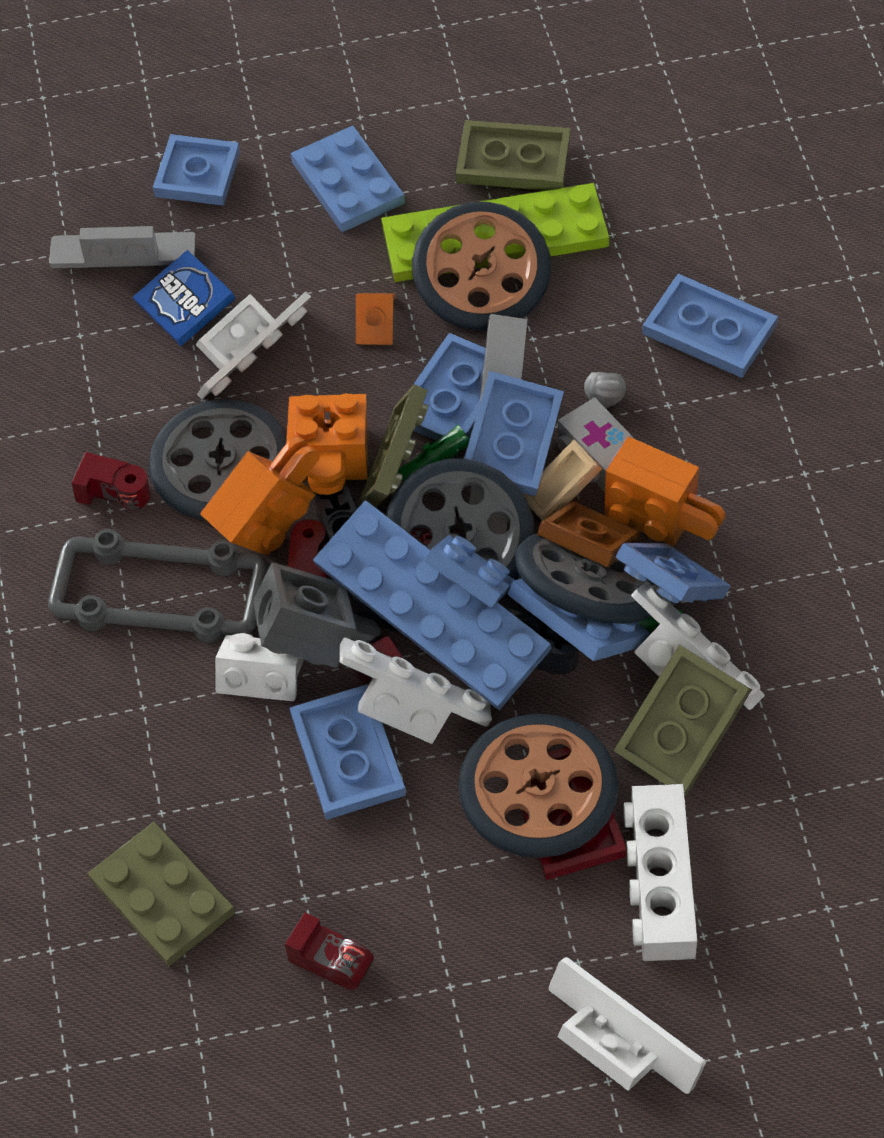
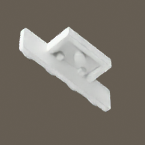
[196,292,311,399]
[632,582,765,710]
[340,638,492,744]
[549,957,706,1094]

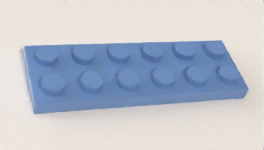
[313,500,552,710]

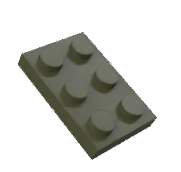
[456,120,571,190]
[356,384,429,509]
[614,645,752,796]
[87,822,235,967]

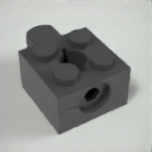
[253,562,381,668]

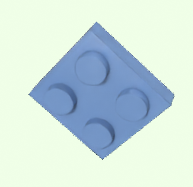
[153,134,240,206]
[424,535,514,608]

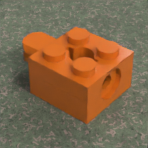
[286,393,369,495]
[604,436,726,546]
[200,437,319,556]

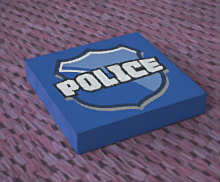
[133,249,236,347]

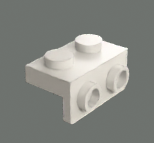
[215,633,304,701]

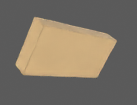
[522,440,602,521]

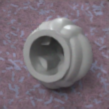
[584,372,626,408]

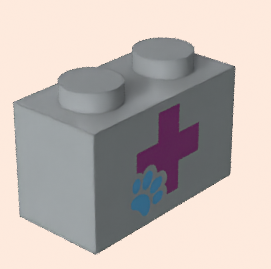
[556,397,634,492]

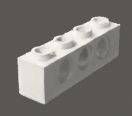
[624,784,697,961]

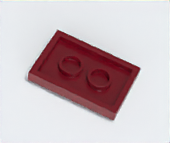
[520,747,627,881]

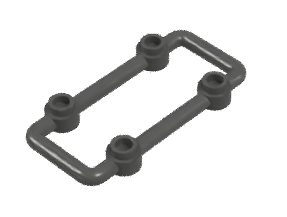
[48,529,268,644]

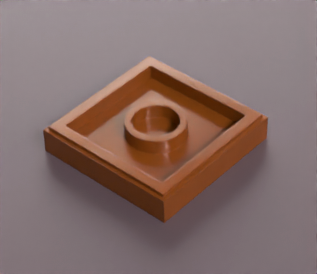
[537,501,641,567]

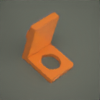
[356,293,396,345]

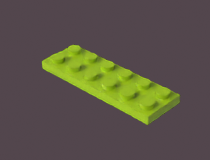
[381,183,609,282]

